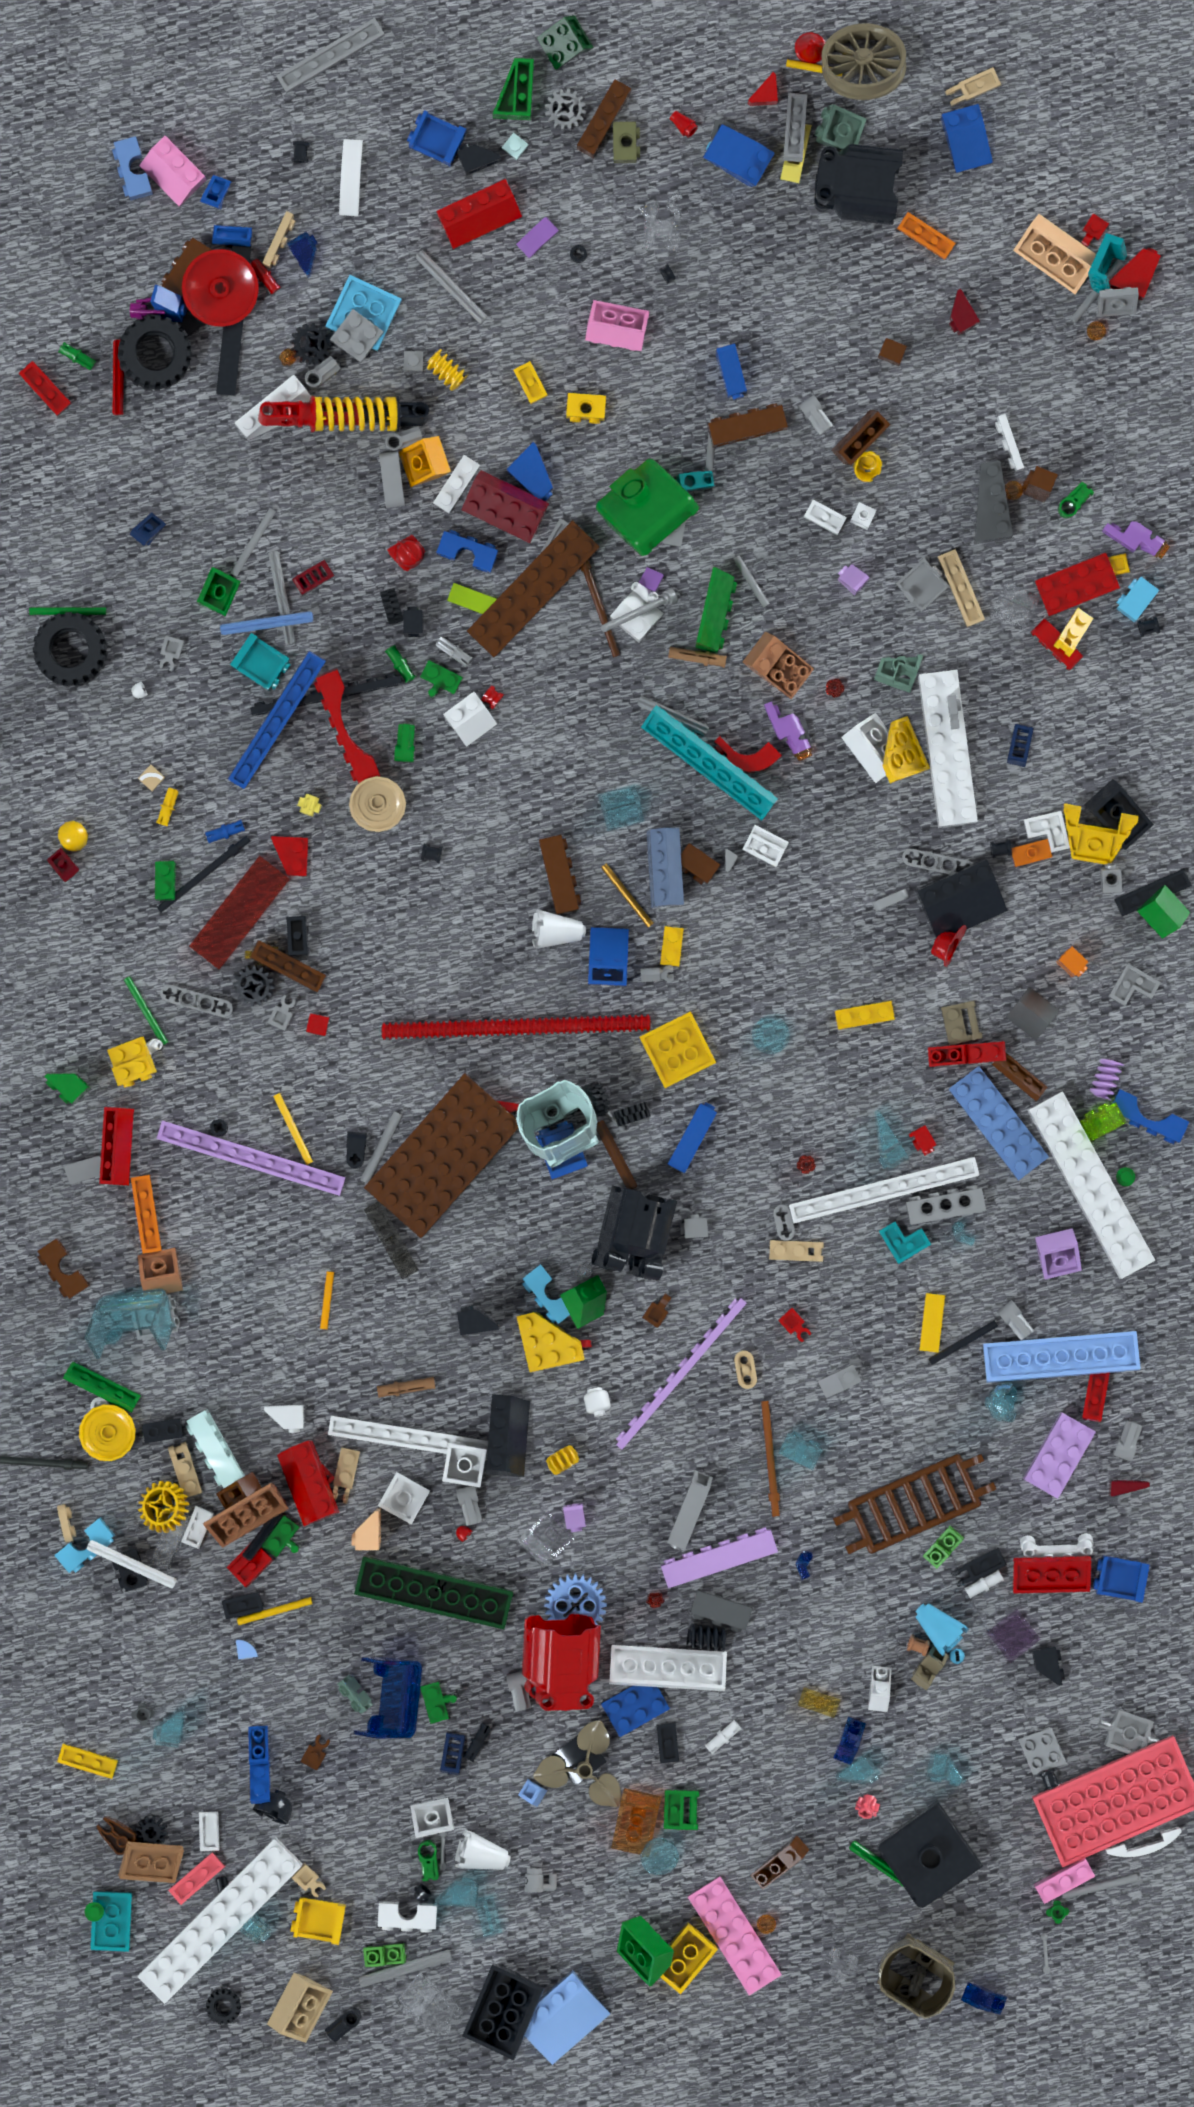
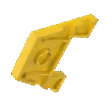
[1063,803,1138,864]

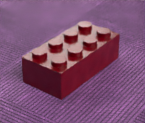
[461,470,549,543]

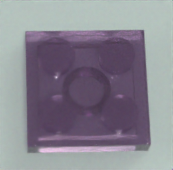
[986,1609,1041,1663]

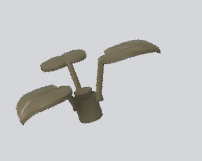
[533,1720,621,1807]

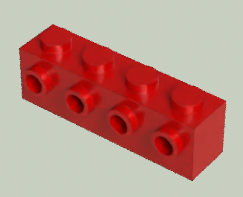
[99,1107,134,1186]

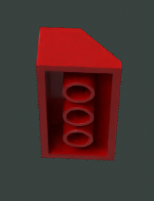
[436,179,522,249]
[277,1440,340,1527]

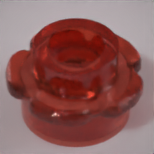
[826,679,844,698]
[797,1155,816,1174]
[646,1593,665,1608]

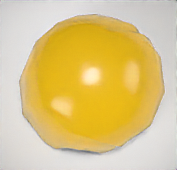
[853,451,882,482]
[57,821,88,852]

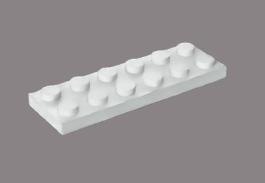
[609,1645,727,1691]

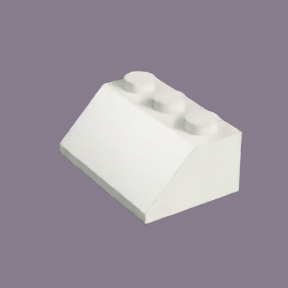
[841,713,889,783]

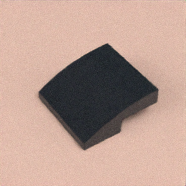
[551,1735,607,1786]

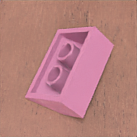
[139,136,206,207]
[585,300,650,351]

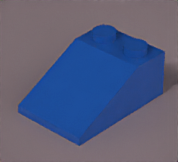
[940,104,993,173]
[703,124,775,187]

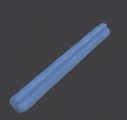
[220,611,313,635]

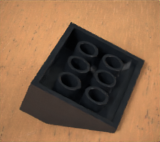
[915,858,1008,938]
[462,1964,544,2060]

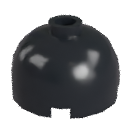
[253,1789,292,1825]

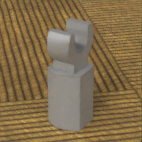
[640,965,674,982]

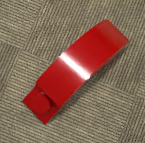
[714,736,782,773]

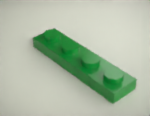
[63,1361,141,1413]

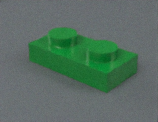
[155,861,176,901]

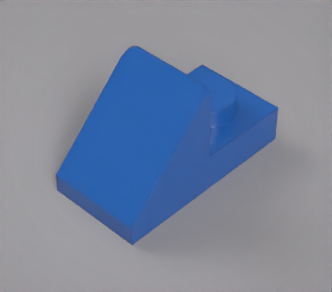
[200,175,231,210]

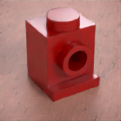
[908,1125,936,1156]

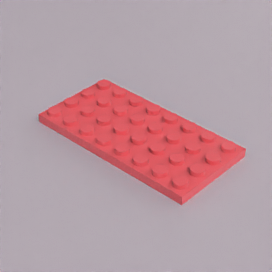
[1032,1735,1194,1868]

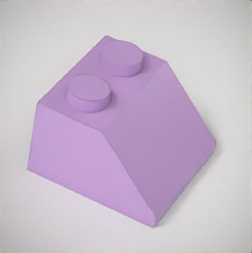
[1035,1228,1082,1279]

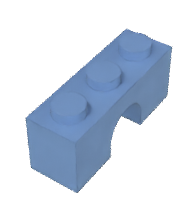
[112,136,153,200]

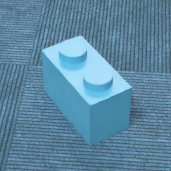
[1116,577,1159,623]

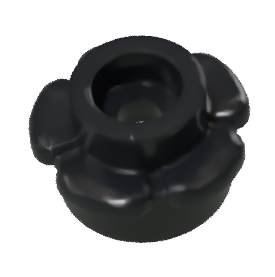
[414,1884,432,1902]

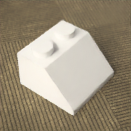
[610,591,664,643]
[443,692,497,747]
[442,1443,487,1487]

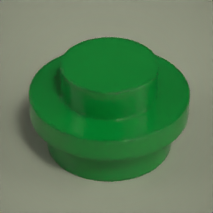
[1116,1167,1135,1187]
[84,1902,104,1922]

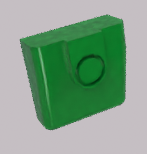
[596,459,699,556]

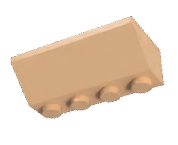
[1013,214,1096,294]

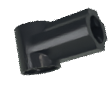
[325,2007,362,2042]

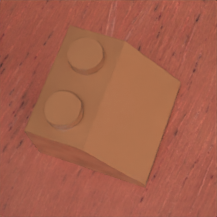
[138,1248,183,1298]

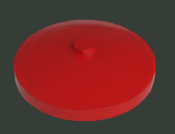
[182,249,259,327]

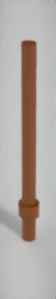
[761,1401,780,1517]

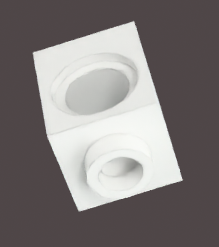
[850,502,876,530]

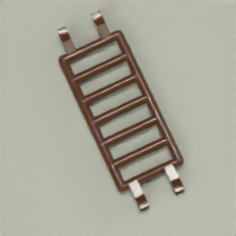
[833,1454,997,1554]

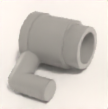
[524,1867,557,1892]

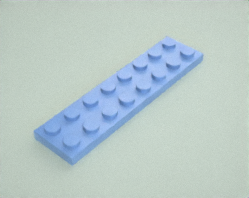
[983,1331,1141,1383]

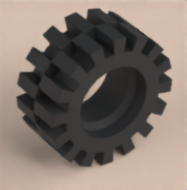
[380,588,403,625]
[580,1082,610,1117]
[613,1102,651,1127]
[206,1988,241,2025]

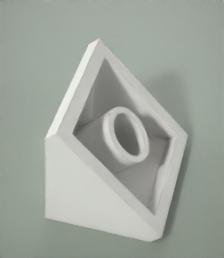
[410,1798,454,1838]

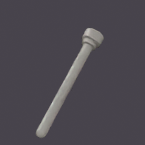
[601,589,677,632]

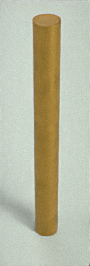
[601,863,654,928]

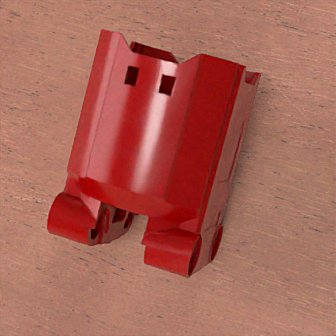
[522,1614,601,1711]

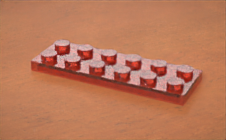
[189,855,290,970]

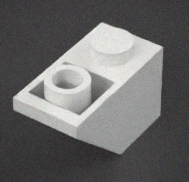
[868,1666,891,1712]

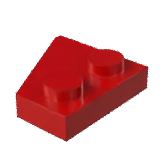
[271,836,308,876]

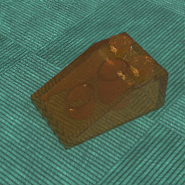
[611,1788,662,1857]

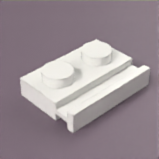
[742,825,789,867]

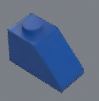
[150,285,187,322]

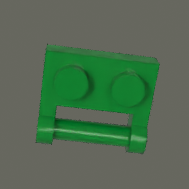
[664,1790,699,1830]

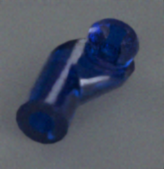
[795,1551,813,1580]

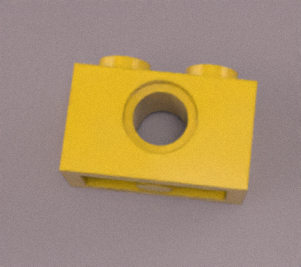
[566,393,606,424]

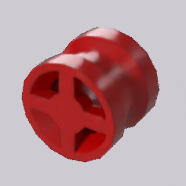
[481,686,504,710]

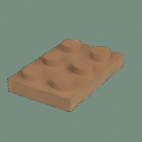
[118,1842,184,1883]

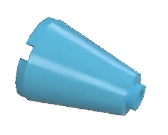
[916,1604,969,1656]

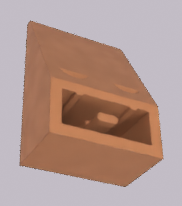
[743,632,814,699]

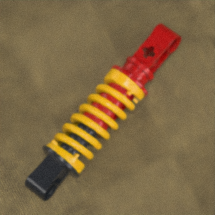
[258,396,430,432]

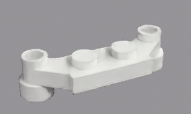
[1020,1533,1094,1558]

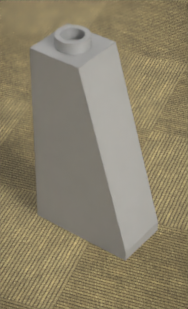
[667,1470,713,1550]

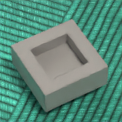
[404,351,423,372]

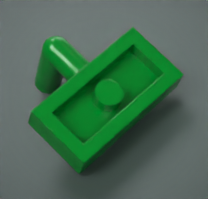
[420,660,463,698]
[261,1515,299,1557]
[420,1681,457,1724]

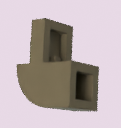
[911,1645,949,1690]

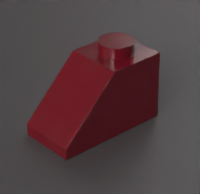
[949,289,980,335]

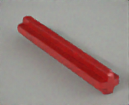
[112,340,124,415]

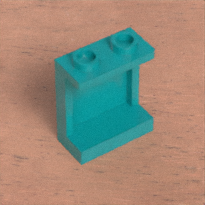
[1088,233,1127,293]
[230,633,291,691]

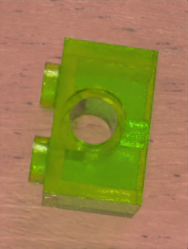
[1079,1102,1127,1142]

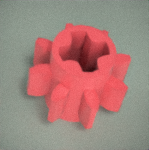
[855,1794,880,1819]

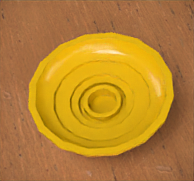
[79,1405,136,1461]

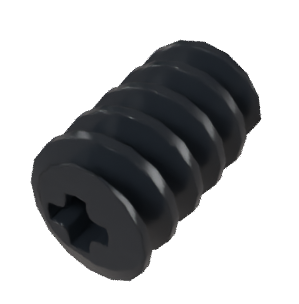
[686,1623,727,1652]

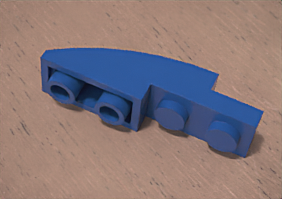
[248,1725,271,1804]

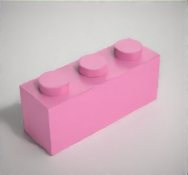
[1033,1858,1095,1904]

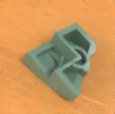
[874,654,923,693]

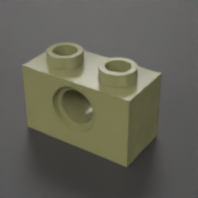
[613,122,640,163]

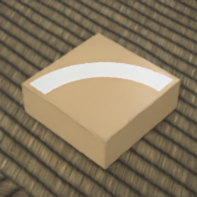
[138,765,165,792]

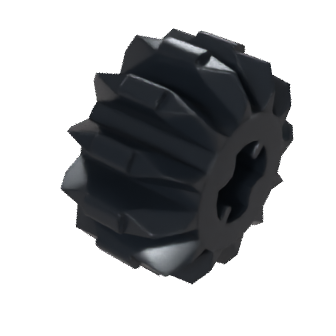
[135,1815,168,1844]

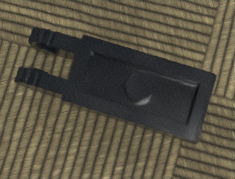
[951,1547,1007,1587]

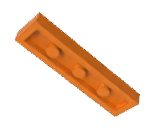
[131,1175,162,1254]

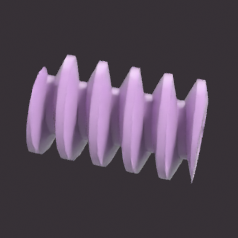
[1089,1059,1124,1101]

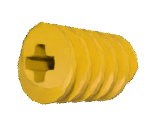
[427,349,468,391]

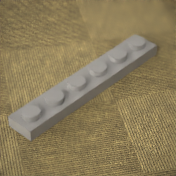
[276,18,385,94]

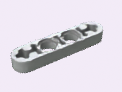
[902,849,973,874]
[160,985,233,1018]

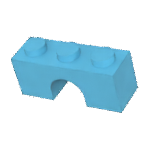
[522,1264,570,1324]
[54,1517,115,1573]

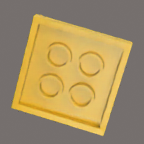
[639,1011,716,1088]

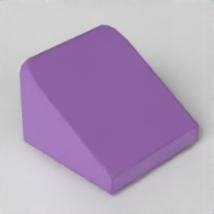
[639,567,664,592]

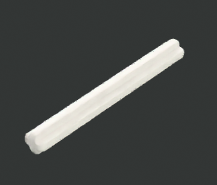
[87,1540,177,1588]

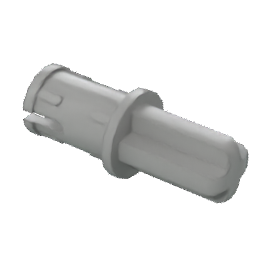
[436,637,472,667]

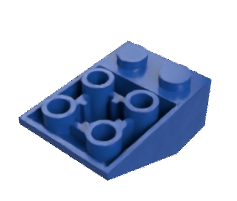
[588,927,629,986]

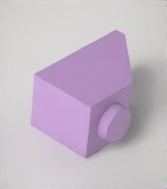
[838,564,869,596]
[563,1503,586,1532]

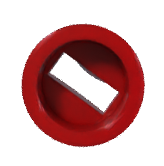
[456,1526,473,1543]

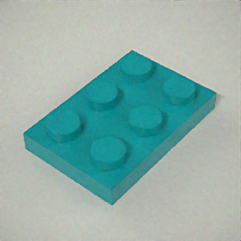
[90,1891,132,1952]

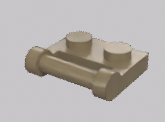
[941,1001,983,1045]

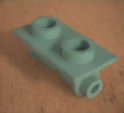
[337,1674,373,1714]

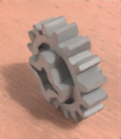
[545,88,586,131]

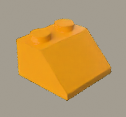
[398,436,451,487]

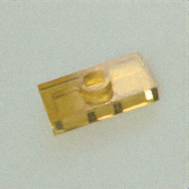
[798,1687,840,1718]

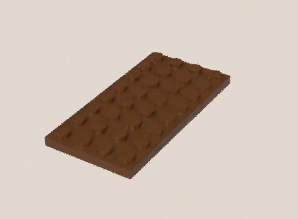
[364,1073,518,1238]

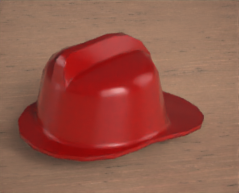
[387,535,426,571]
[931,925,966,967]

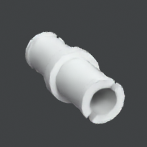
[965,1570,1004,1599]
[705,1720,742,1754]

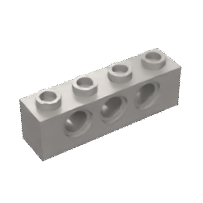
[905,1185,986,1225]

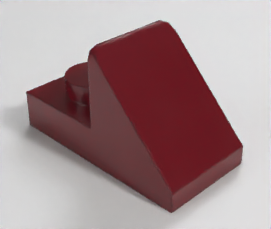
[47,848,79,882]

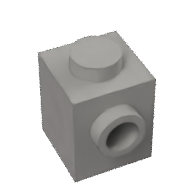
[680,1214,708,1238]

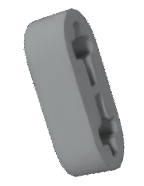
[872,889,909,912]
[773,1205,795,1241]

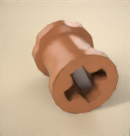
[907,1634,930,1656]

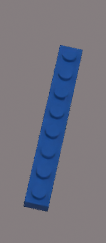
[228,651,326,789]

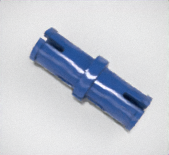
[205,819,245,844]

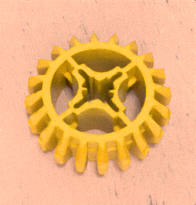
[138,1481,189,1533]

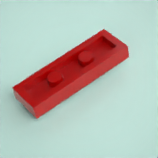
[18,361,71,417]
[1082,1373,1110,1423]

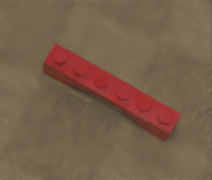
[314,668,380,784]

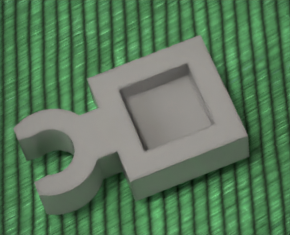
[159,636,184,672]
[947,695,961,730]
[267,995,296,1031]

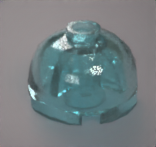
[985,1384,1017,1422]

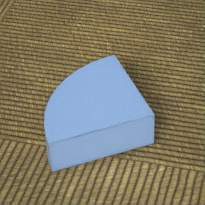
[236,1640,258,1659]

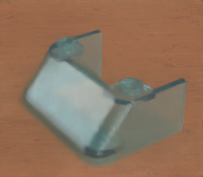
[84,1289,173,1359]

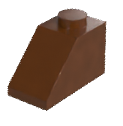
[216,1472,262,1510]

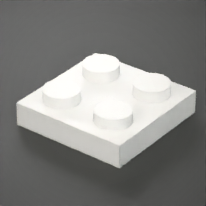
[378,1472,430,1524]

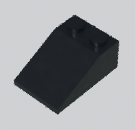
[1084,779,1154,850]

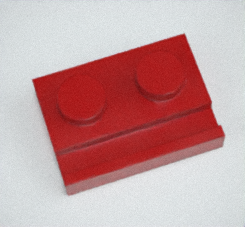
[226,1544,274,1588]

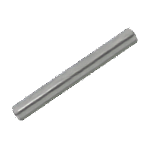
[415,250,487,324]
[268,551,296,645]
[359,1950,452,1987]

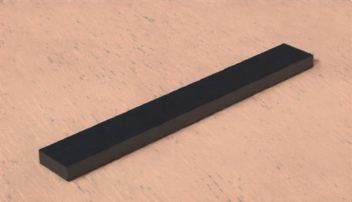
[216,244,252,396]

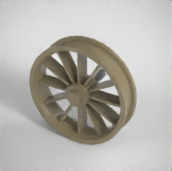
[822,23,906,100]

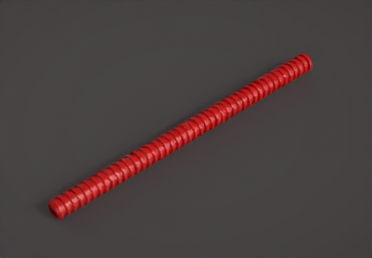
[382,1014,651,1040]

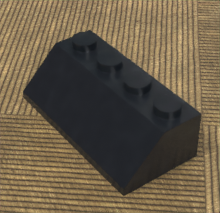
[457,1305,500,1336]
[486,1394,530,1477]

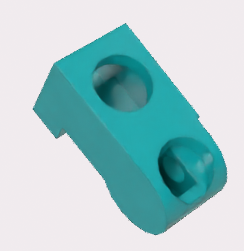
[677,471,715,492]

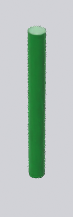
[29,607,106,615]
[124,976,168,1045]

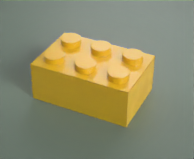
[660,1922,718,1994]

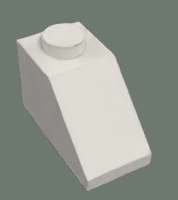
[264,1405,304,1433]

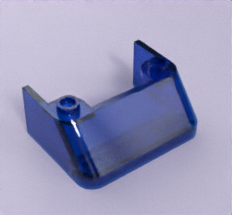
[354,1657,422,1739]

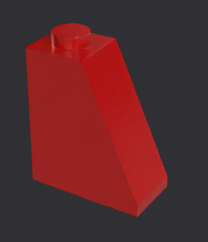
[1109,248,1161,300]

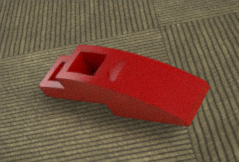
[928,1041,1006,1067]

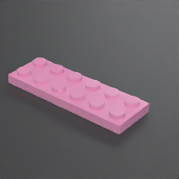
[687,1876,782,1996]

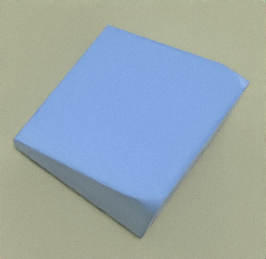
[518,1779,547,1807]

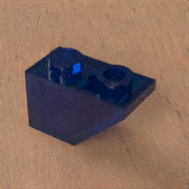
[833,1716,866,1765]
[961,1982,1007,2015]

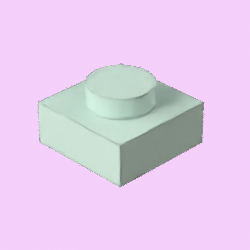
[502,133,529,160]

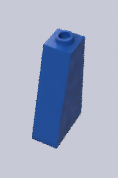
[667,1102,717,1173]

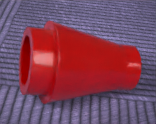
[670,110,698,138]

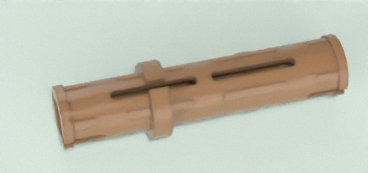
[668,646,727,668]
[377,1376,436,1398]

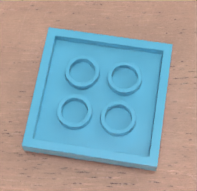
[325,275,402,352]

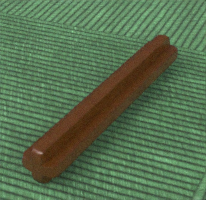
[596,1120,637,1190]

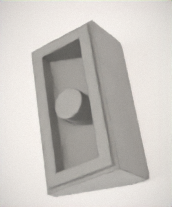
[64,1155,101,1184]

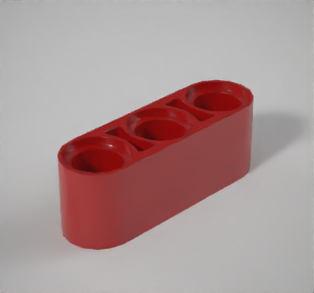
[1030,619,1083,671]

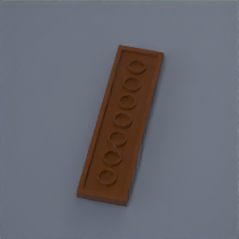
[467,520,600,658]

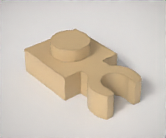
[291,1863,326,1897]

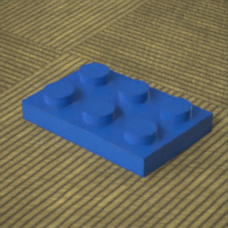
[601,1686,670,1737]

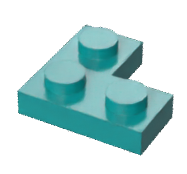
[879,1222,931,1264]

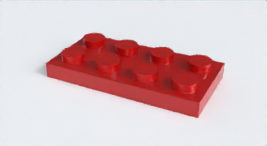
[1035,553,1120,616]
[1013,1556,1091,1594]

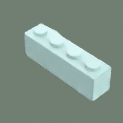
[186,1409,245,1488]

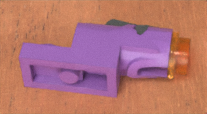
[1102,521,1170,559]
[764,701,812,761]

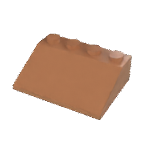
[203,1483,289,1548]

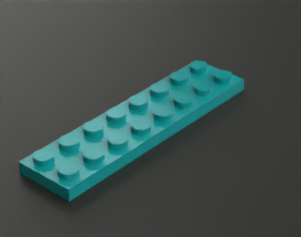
[641,705,778,821]

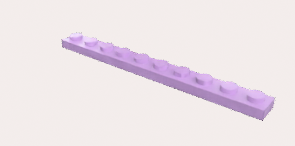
[156,1121,345,1196]
[616,1298,746,1449]

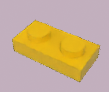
[513,361,548,404]
[660,926,684,967]

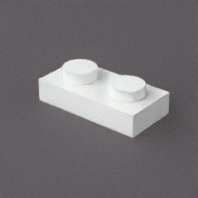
[804,500,847,535]

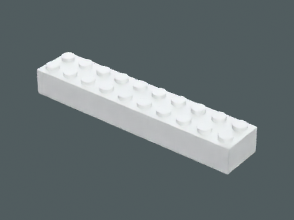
[1027,1091,1155,1279]
[137,1837,302,2004]

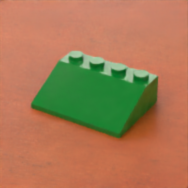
[695,567,737,653]

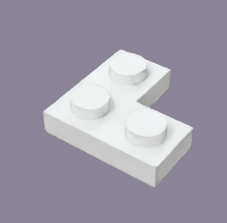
[1023,811,1070,853]

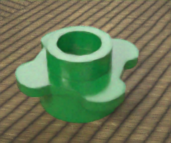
[1046,1900,1069,1924]

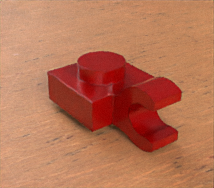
[1081,214,1109,247]

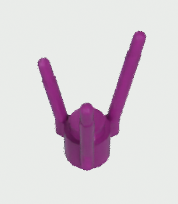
[129,297,165,320]

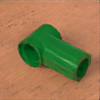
[394,724,415,763]

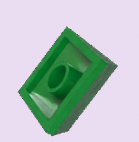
[197,567,241,616]
[1137,885,1190,939]

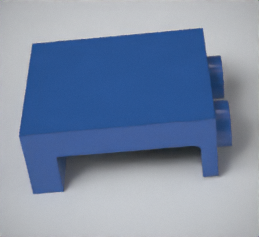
[407,110,467,167]
[536,1121,588,1179]
[1093,1555,1150,1603]

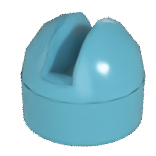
[949,1648,965,1664]

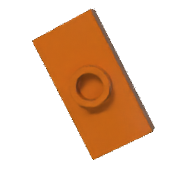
[1011,839,1052,867]

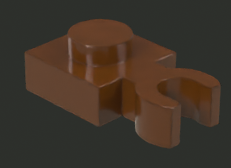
[300,1734,330,1771]

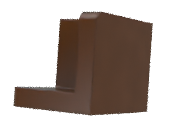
[878,338,907,366]

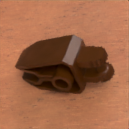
[96,1816,140,1855]

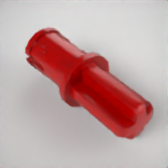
[250,259,281,295]

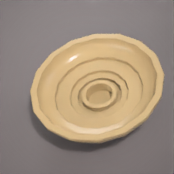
[349,776,406,832]

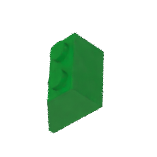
[560,1275,607,1329]

